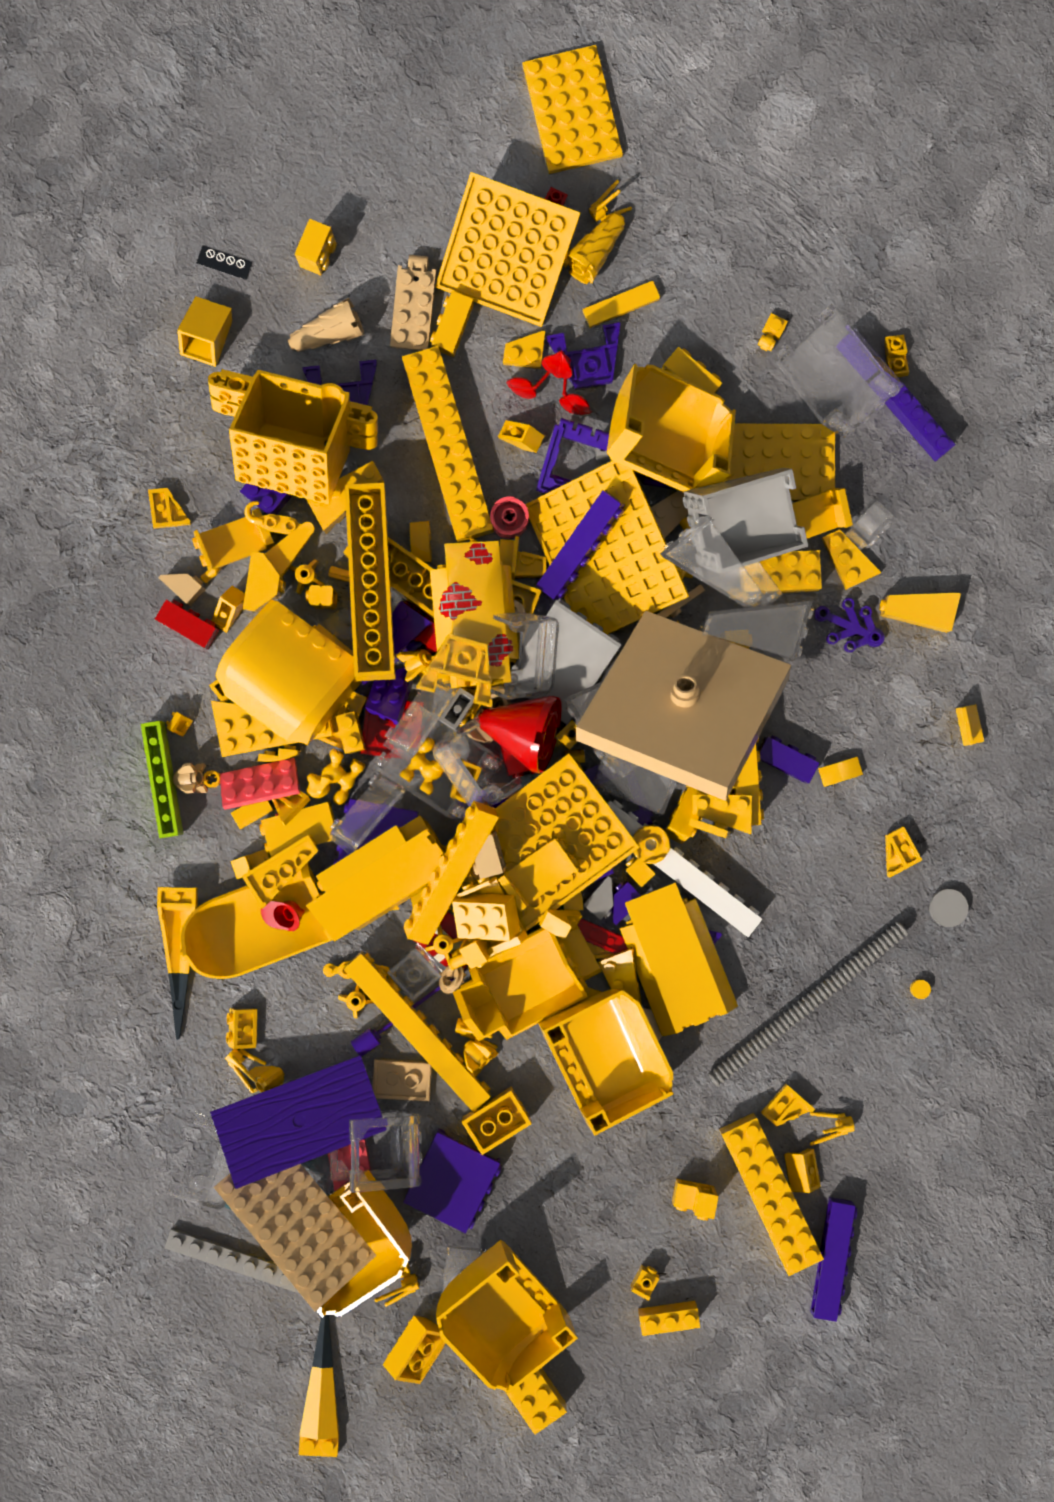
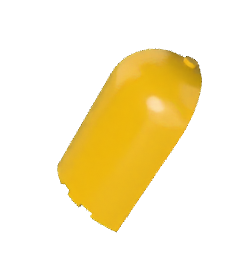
[180,863,333,979]

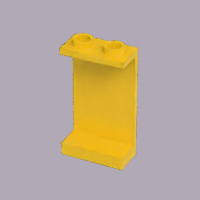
[792,488,853,539]
[192,508,274,571]
[259,802,340,857]
[498,837,579,912]
[457,875,528,957]

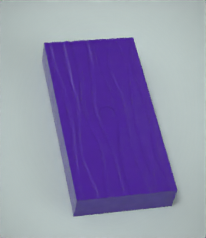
[210,1055,387,1189]

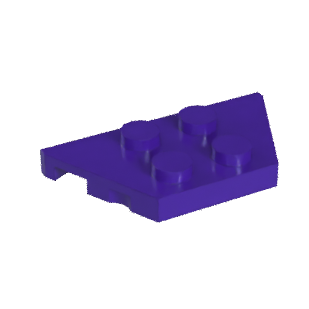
[365,667,414,725]

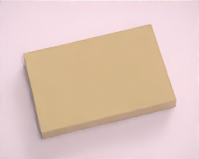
[372,1058,432,1101]

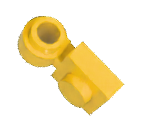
[757,313,788,351]

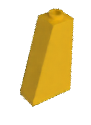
[879,593,961,633]

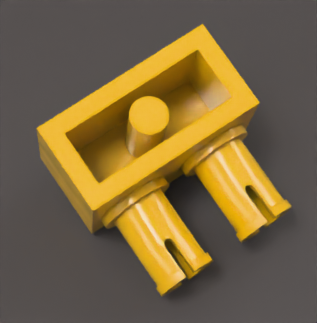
[448,938,491,970]

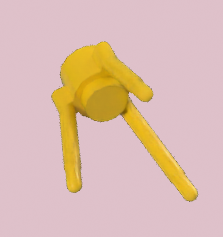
[588,180,632,222]
[455,1018,498,1049]
[225,1049,267,1093]
[810,1112,854,1146]
[375,1272,419,1306]

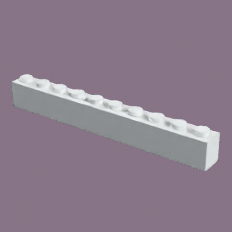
[607,800,762,937]

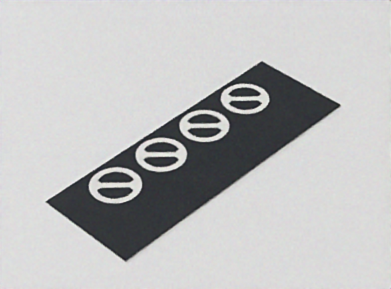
[196,246,252,280]

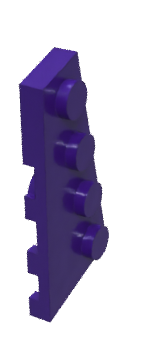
[392,601,433,657]

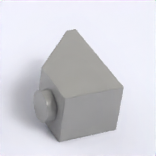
[439,688,475,730]
[583,876,613,920]

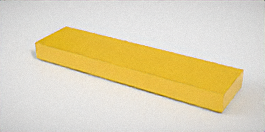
[583,281,660,328]

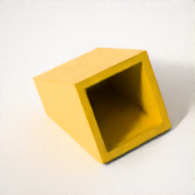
[177,296,232,367]

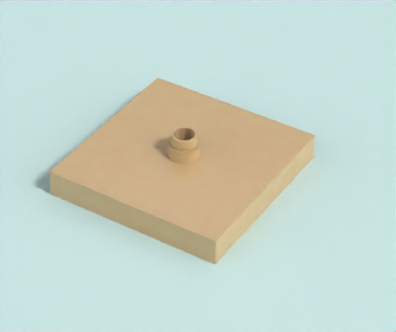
[576,611,791,801]

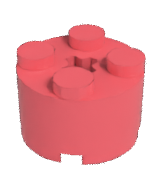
[490,496,529,539]

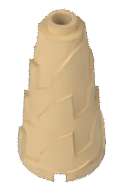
[288,298,364,352]

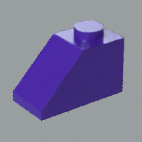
[612,881,641,925]

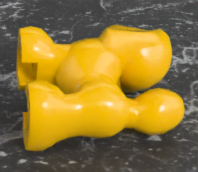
[399,737,461,795]
[306,748,365,805]

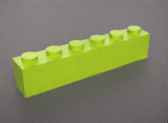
[140,721,184,839]

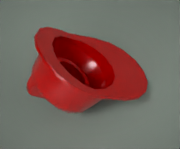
[261,900,305,931]

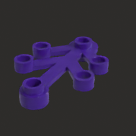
[814,598,885,653]

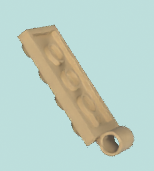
[390,254,436,351]

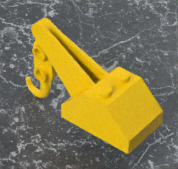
[243,501,315,612]

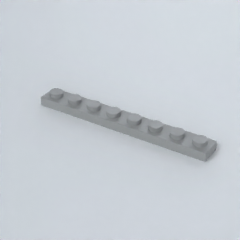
[165,1228,300,1294]

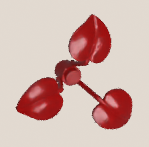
[506,350,592,415]

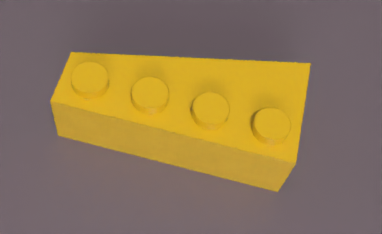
[307,461,384,534]
[663,785,707,844]

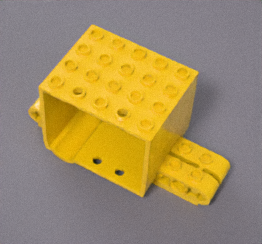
[208,369,378,504]

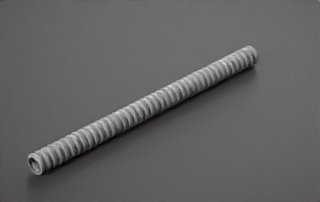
[708,922,908,1087]

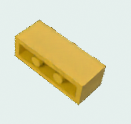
[430,291,474,357]
[662,347,722,394]
[638,1301,700,1336]

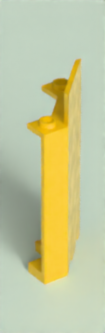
[620,883,738,1036]

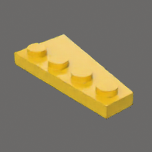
[242,834,319,909]

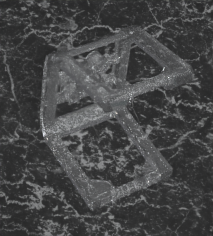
[330,1110,422,1193]

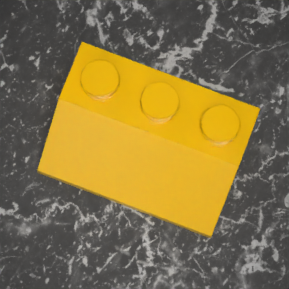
[383,1315,446,1384]

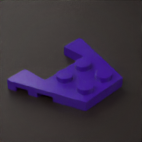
[547,322,620,390]
[302,359,377,406]

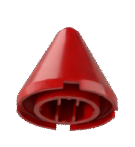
[477,696,562,774]

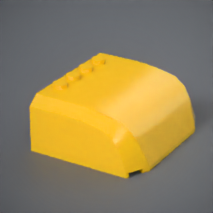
[607,364,736,491]
[215,600,362,745]
[538,989,673,1136]
[317,1170,412,1317]
[436,1240,578,1394]

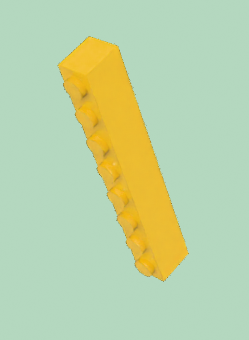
[404,801,499,945]

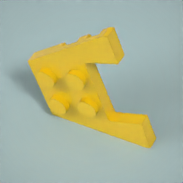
[416,634,492,707]

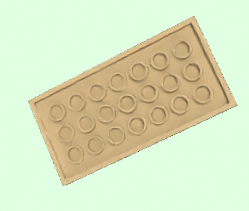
[213,1164,377,1312]

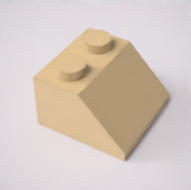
[473,831,507,879]

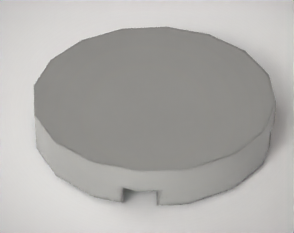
[929,889,968,927]

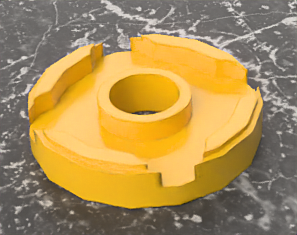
[633,825,670,864]

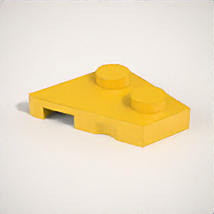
[503,331,545,369]
[272,791,310,826]
[885,826,922,878]
[761,1084,815,1127]

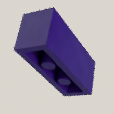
[759,735,819,784]

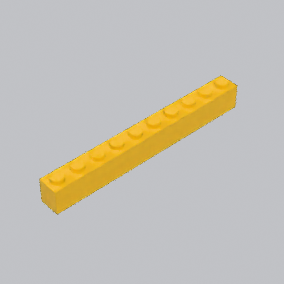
[344,951,491,1113]

